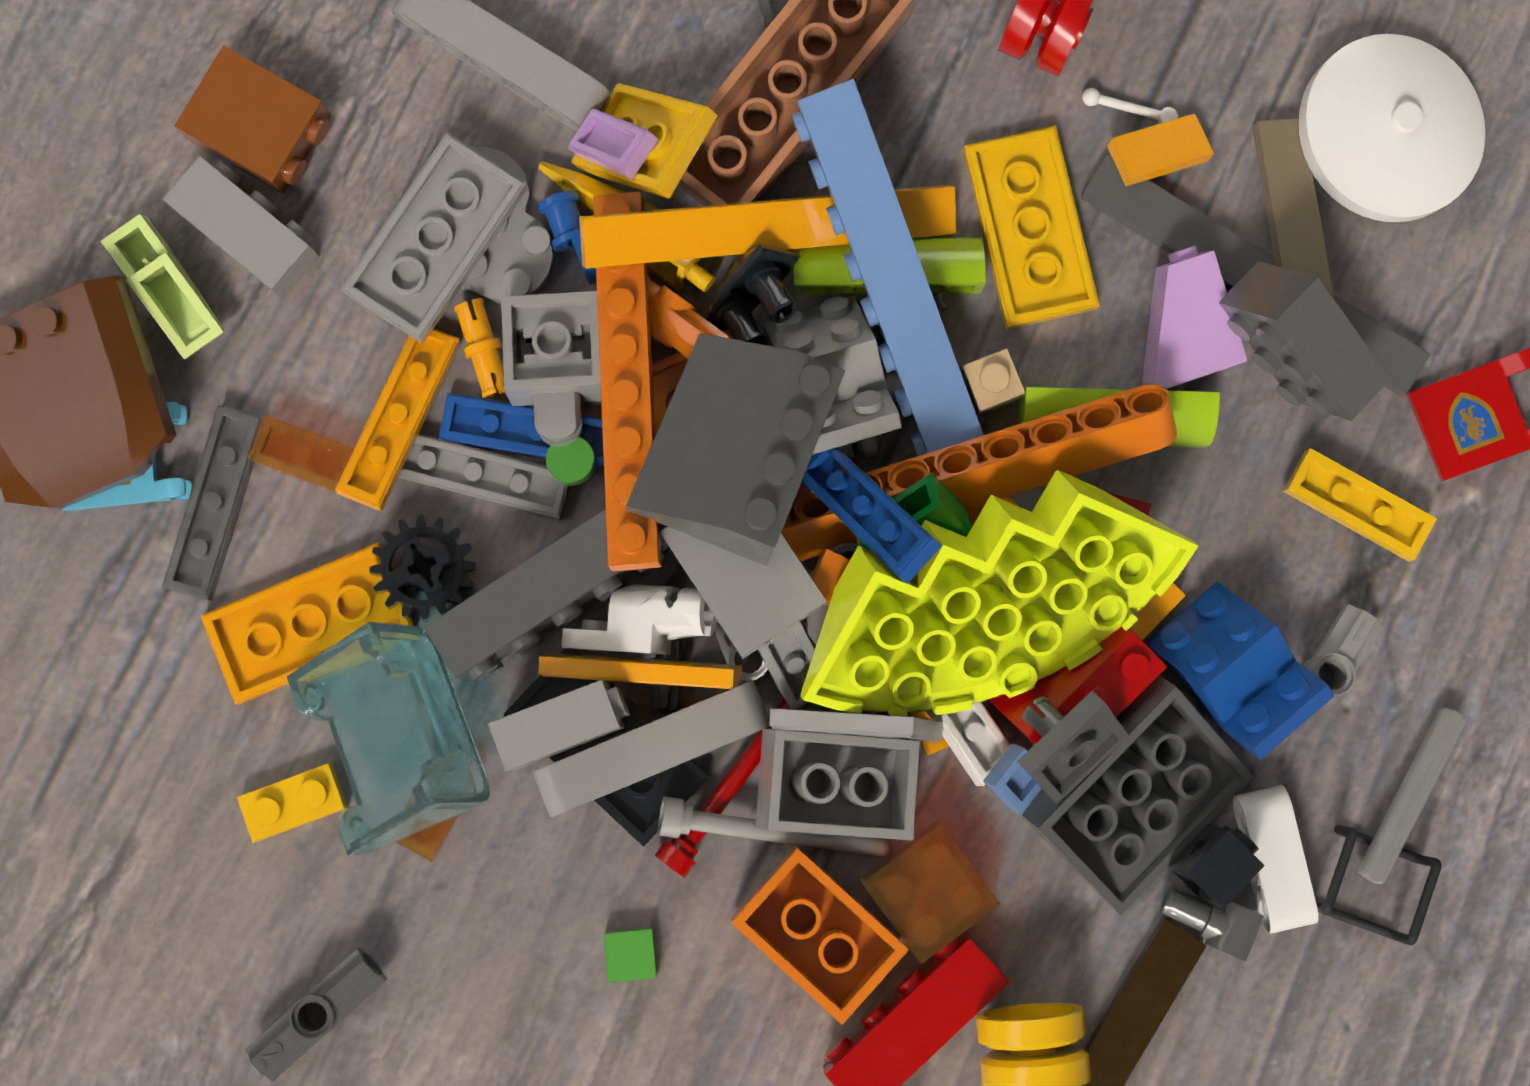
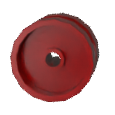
[998,0,1094,77]

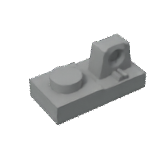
[758,622,815,710]

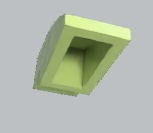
[101,214,225,359]

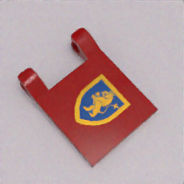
[1407,348,1530,482]

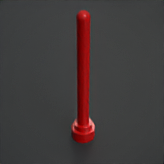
[654,699,801,878]

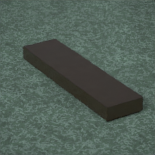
[1081,918,1207,1086]

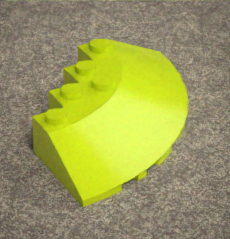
[800,470,1199,717]

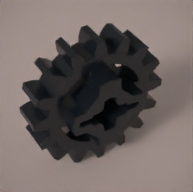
[369,515,476,622]

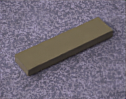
[1252,118,1334,297]

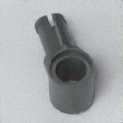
[1160,887,1264,961]

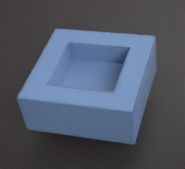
[983,743,1041,815]

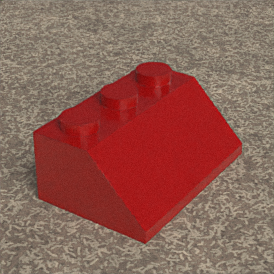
[988,626,1167,745]

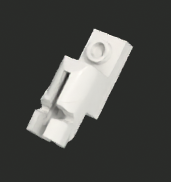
[562,584,717,655]

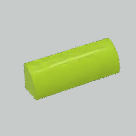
[792,237,986,296]
[1018,387,1220,448]

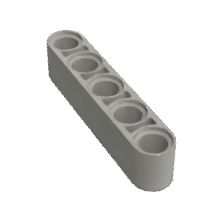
[391,0,610,132]
[532,680,770,818]

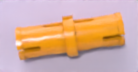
[453,298,506,399]

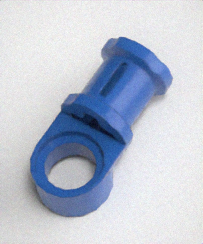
[537,190,597,284]

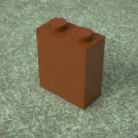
[174,45,331,194]

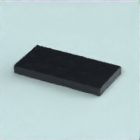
[503,648,710,847]

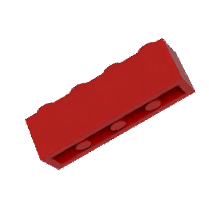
[823,933,1010,1086]

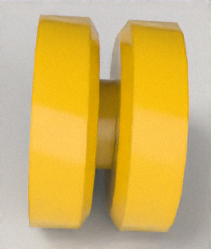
[975,1002,1091,1086]

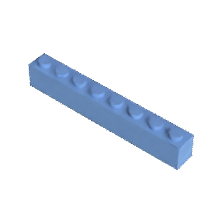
[791,79,983,456]

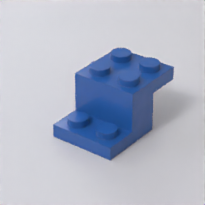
[1145,582,1334,760]

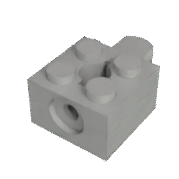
[501,291,601,447]

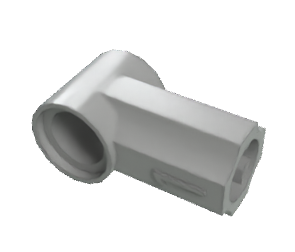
[1302,604,1383,697]

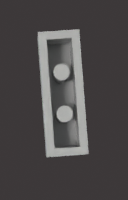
[162,156,319,299]

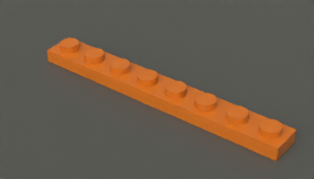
[593,191,662,572]

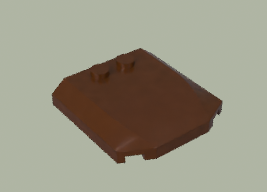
[0,275,177,508]

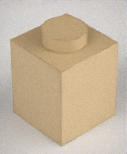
[960,348,1025,418]

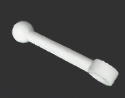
[1082,88,1178,124]

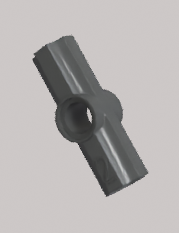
[245,947,387,1082]

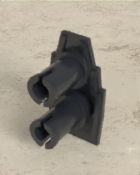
[705,244,801,345]

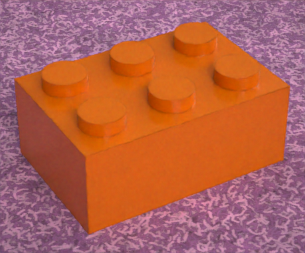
[731,845,909,1025]

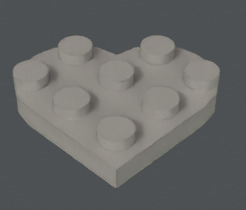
[460,146,555,304]

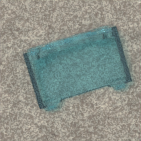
[286,622,491,855]

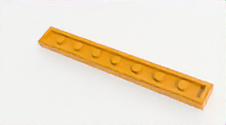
[579,185,956,268]

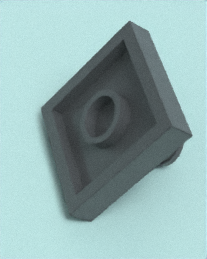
[1017,690,1129,804]

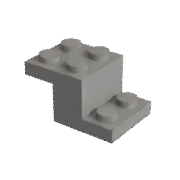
[763,295,902,455]

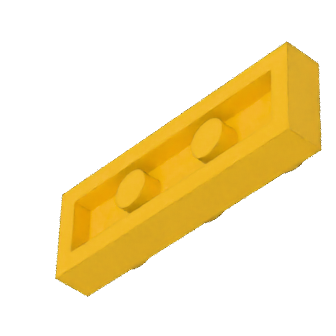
[1283,448,1437,562]

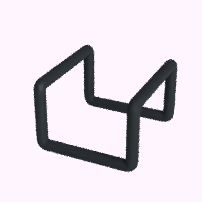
[1316,825,1442,945]

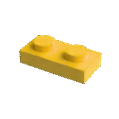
[237,763,348,843]

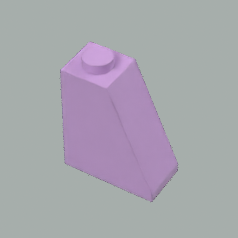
[1142,245,1247,389]

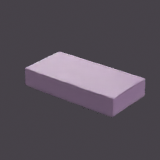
[567,108,659,180]

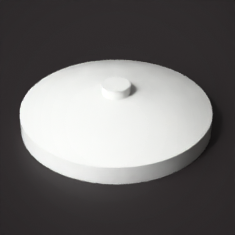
[1298,34,1486,222]

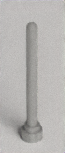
[658,796,890,857]

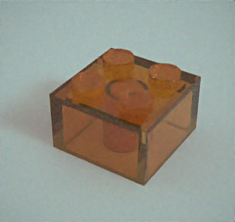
[859,821,1000,964]

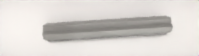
[1358,708,1466,884]

